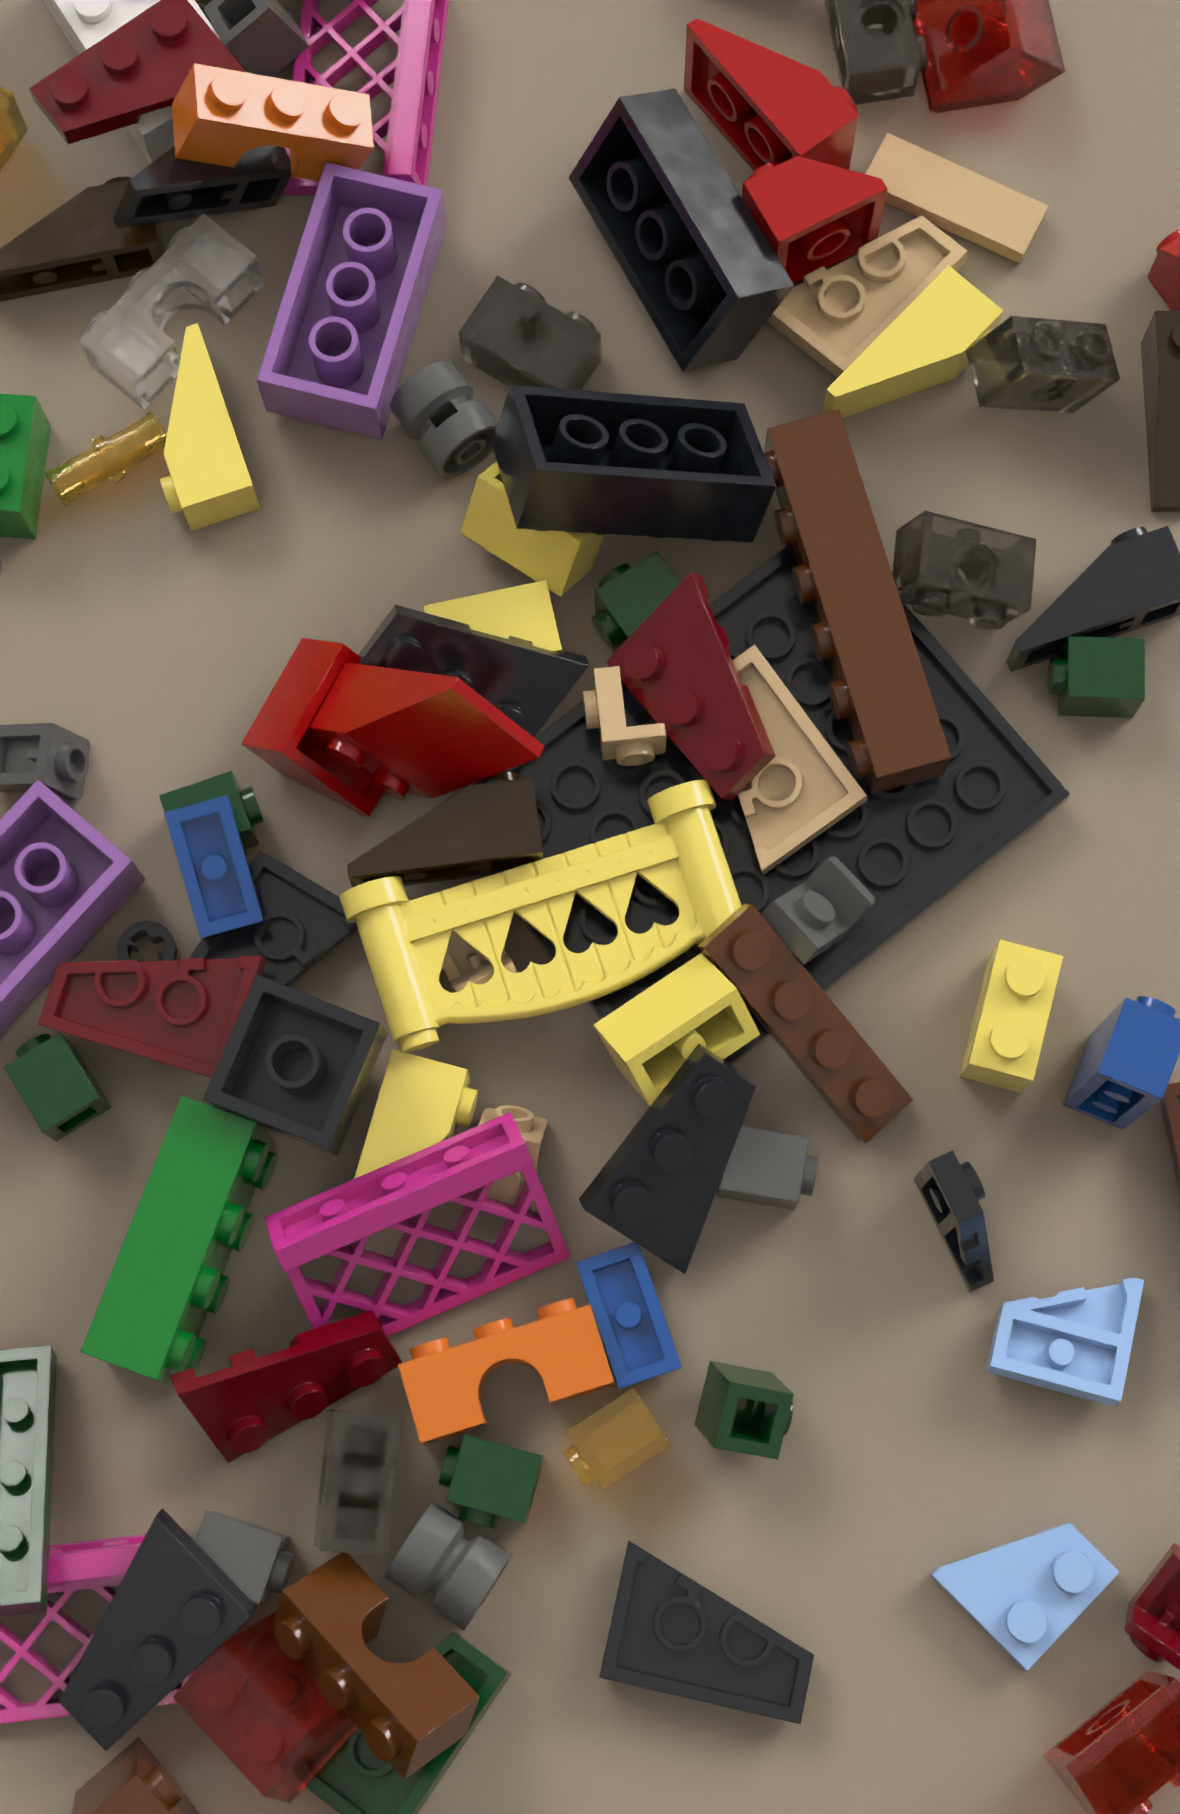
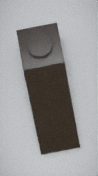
[0,177,168,302]
[1141,310,1180,512]
[347,772,543,888]

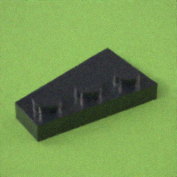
[358,605,589,737]
[189,850,358,986]
[579,1044,756,1274]
[59,1508,257,1751]
[599,1540,814,1724]

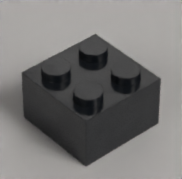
[204,974,388,1156]

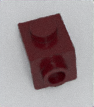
[1124,1543,1180,1670]

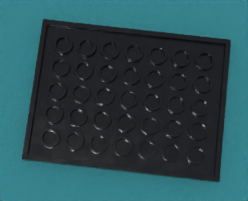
[474,545,1070,1066]

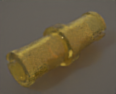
[45,411,167,506]

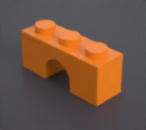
[172,63,374,181]
[398,1298,614,1445]

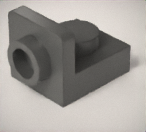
[0,723,90,800]
[762,856,875,964]

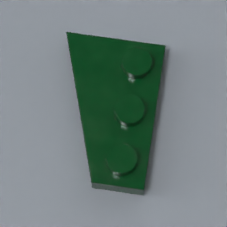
[279,1632,512,1814]

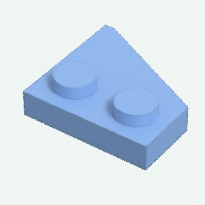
[986,1277,1144,1407]
[929,1523,1119,1671]

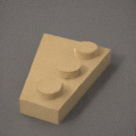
[767,215,967,378]
[732,645,868,874]

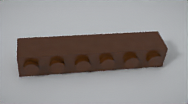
[764,410,951,795]

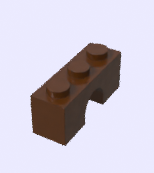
[272,1551,480,1780]

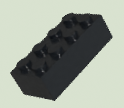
[568,88,795,372]
[492,385,777,543]

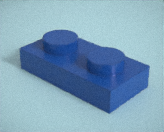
[164,795,263,938]
[576,1242,682,1390]

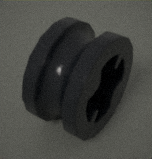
[117,921,178,961]

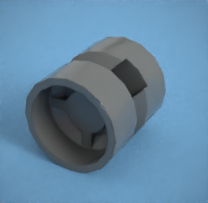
[390,360,498,479]
[385,1502,513,1631]

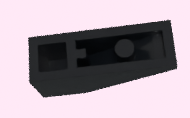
[113,146,291,228]
[1007,526,1180,672]

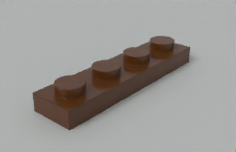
[697,903,913,1143]

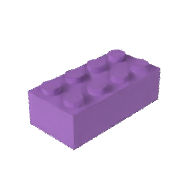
[257,162,447,439]
[0,780,145,1036]

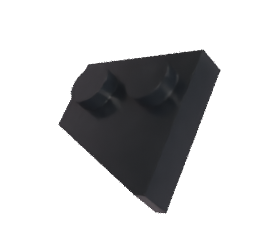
[914,1150,994,1293]

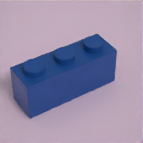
[1063,996,1180,1130]

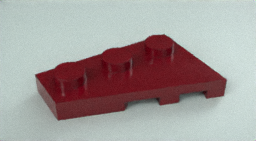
[29,0,247,145]
[606,572,776,800]
[37,956,267,1078]
[169,1310,403,1463]

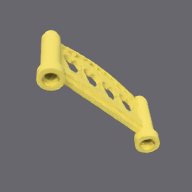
[339,780,742,1053]

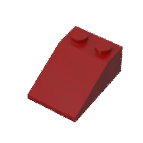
[684,18,859,171]
[309,662,545,800]

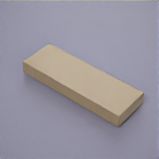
[865,133,1049,264]

